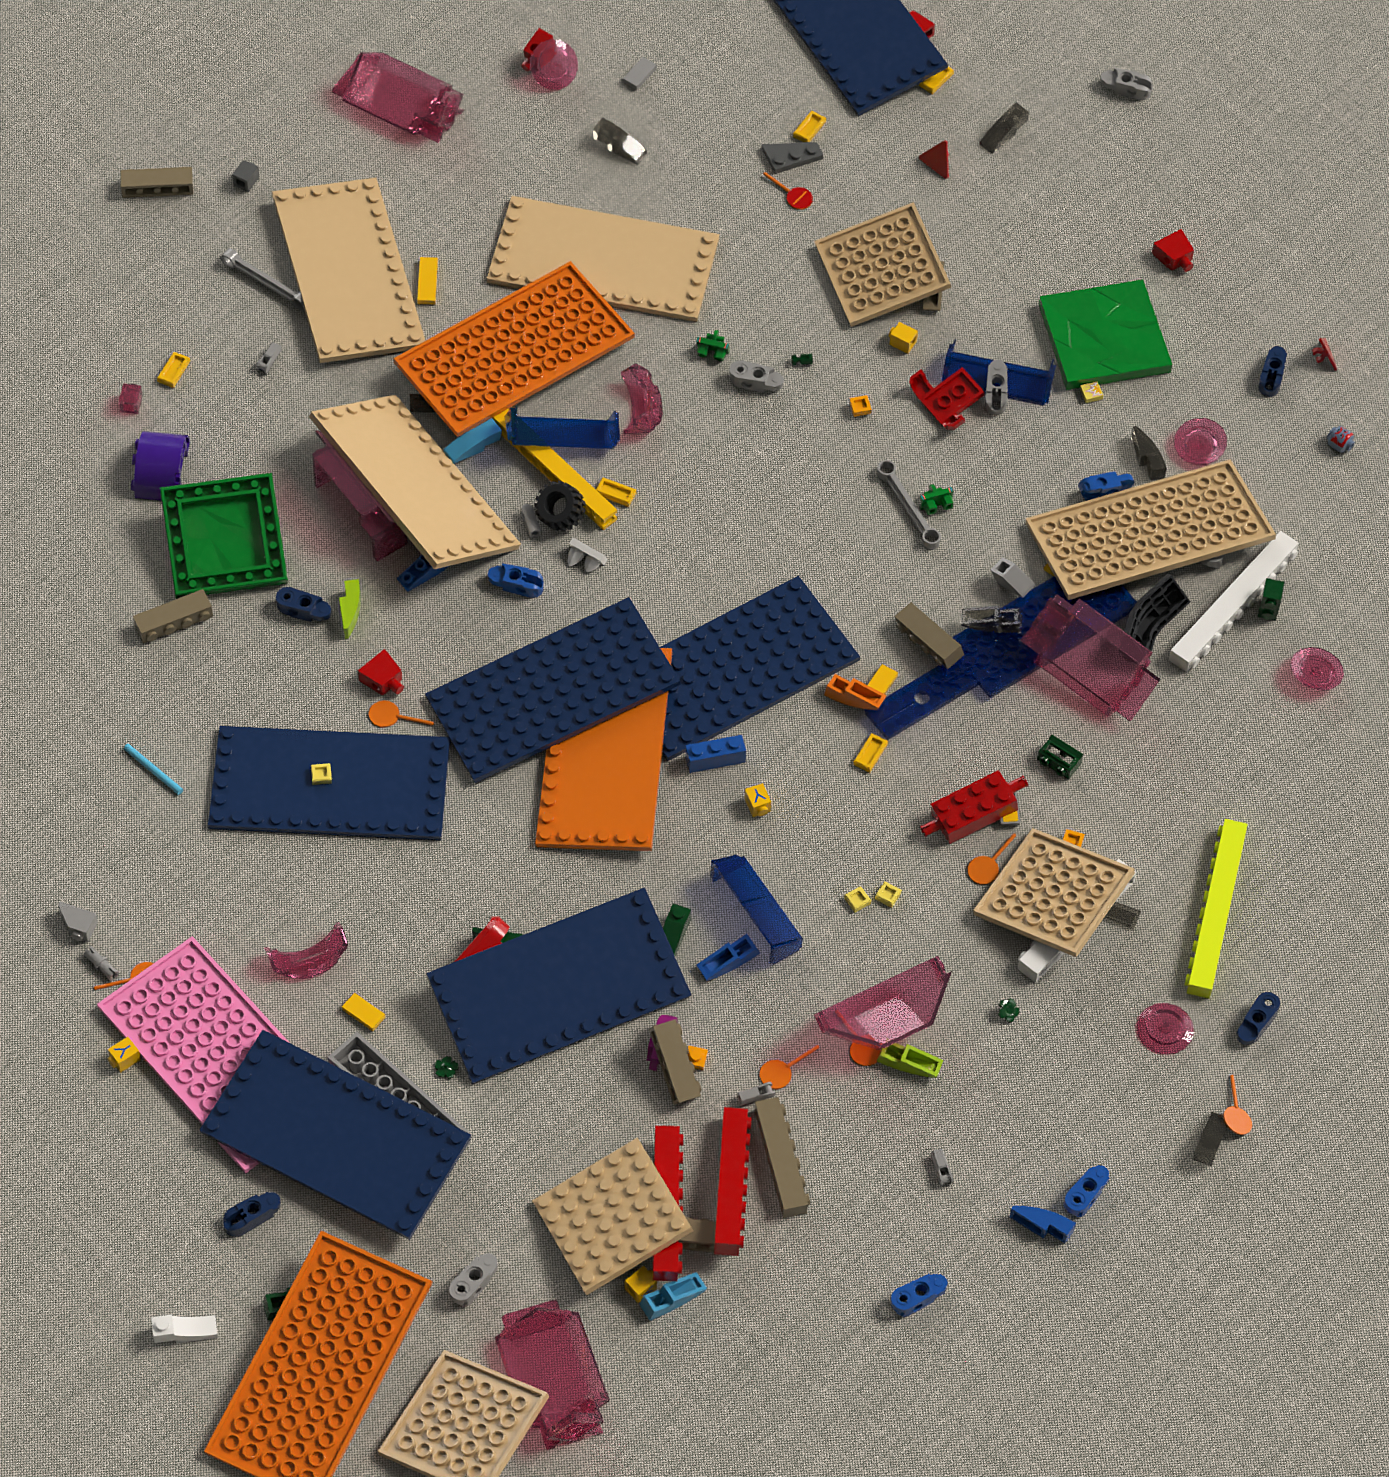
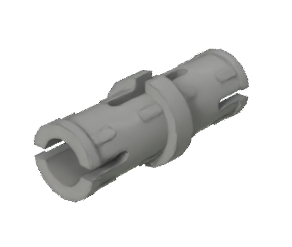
[83,946,119,981]

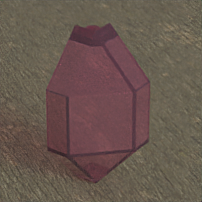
[814,956,952,1050]

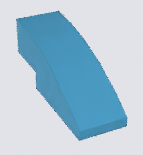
[443,418,502,464]
[639,1272,707,1321]

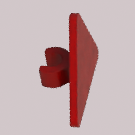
[919,140,950,179]
[1312,338,1338,371]

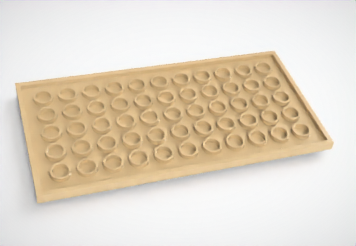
[272,178,426,363]
[487,196,720,322]
[309,395,521,569]
[1026,459,1276,600]

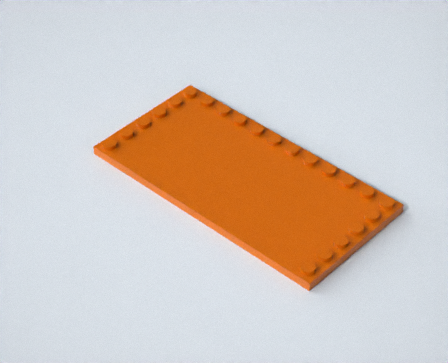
[394,261,635,437]
[535,648,672,851]
[204,1231,432,1477]

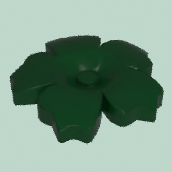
[998,998,1019,1023]
[434,1056,459,1079]

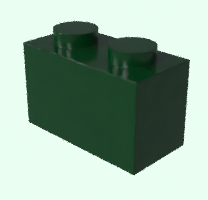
[1258,578,1285,620]

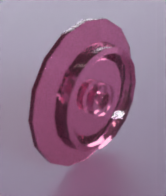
[530,39,578,90]
[1174,418,1227,465]
[1291,647,1344,691]
[1136,1003,1194,1055]

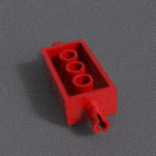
[920,770,1028,844]

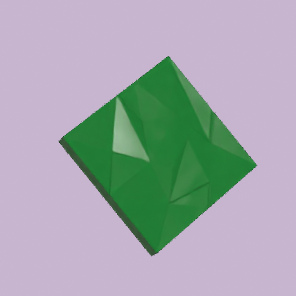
[1038,279,1173,390]
[160,473,288,599]

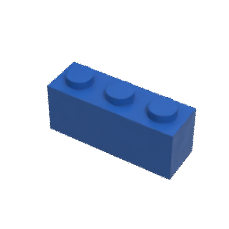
[685,735,746,773]

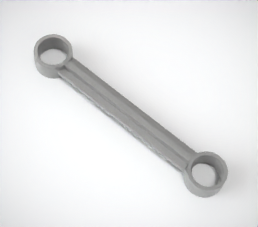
[220,248,305,312]
[877,460,941,550]

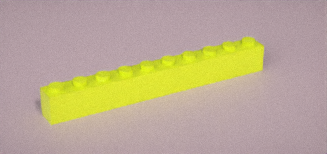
[1184,819,1248,999]

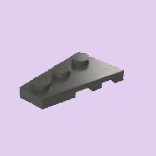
[761,142,824,174]

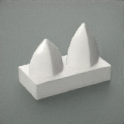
[568,538,608,572]

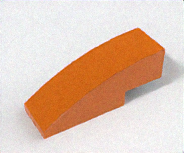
[824,674,887,710]

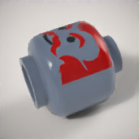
[1326,426,1355,453]

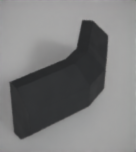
[1119,574,1191,665]

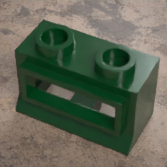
[1037,734,1083,780]

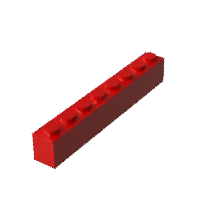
[714,1107,752,1256]
[653,1126,683,1281]

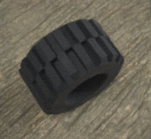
[534,481,586,531]

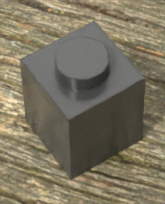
[232,160,259,192]

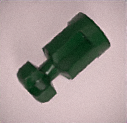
[791,353,813,365]

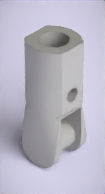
[256,342,282,374]
[521,504,541,538]
[737,1082,776,1106]
[930,1148,954,1186]

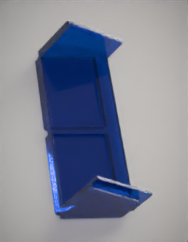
[941,339,1056,406]
[504,406,620,449]
[710,854,803,965]

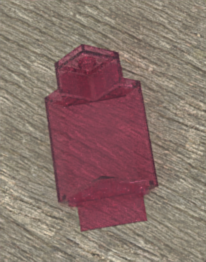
[332,52,464,143]
[312,430,408,561]
[1021,594,1160,722]
[495,1300,610,1451]

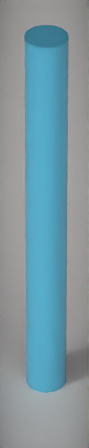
[123,744,183,795]

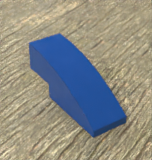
[697,933,760,981]
[1009,1205,1076,1243]

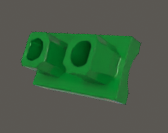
[696,330,730,361]
[919,484,954,515]

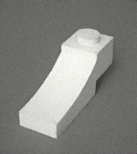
[151,1315,218,1344]

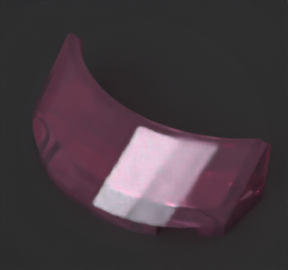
[621,363,663,435]
[264,921,348,979]

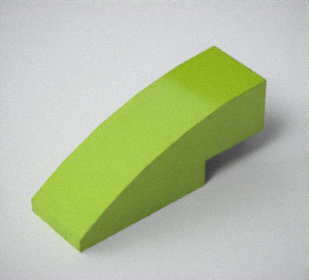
[339,579,361,639]
[877,1039,944,1078]

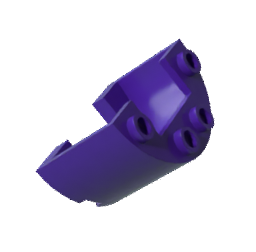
[131,431,190,501]

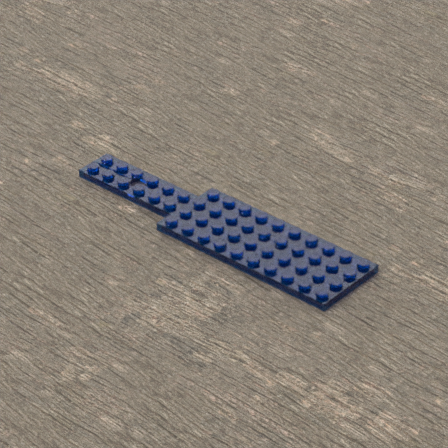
[865,576,1137,740]

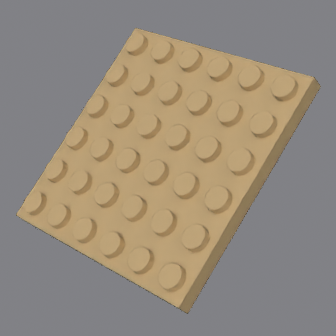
[814,202,951,327]
[973,828,1135,957]
[532,1137,693,1295]
[378,1350,549,1477]

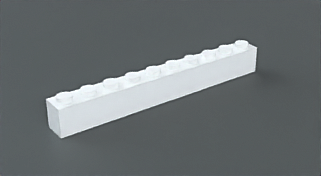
[1169,531,1299,672]

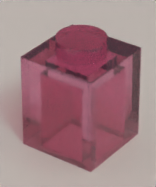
[119,383,143,414]

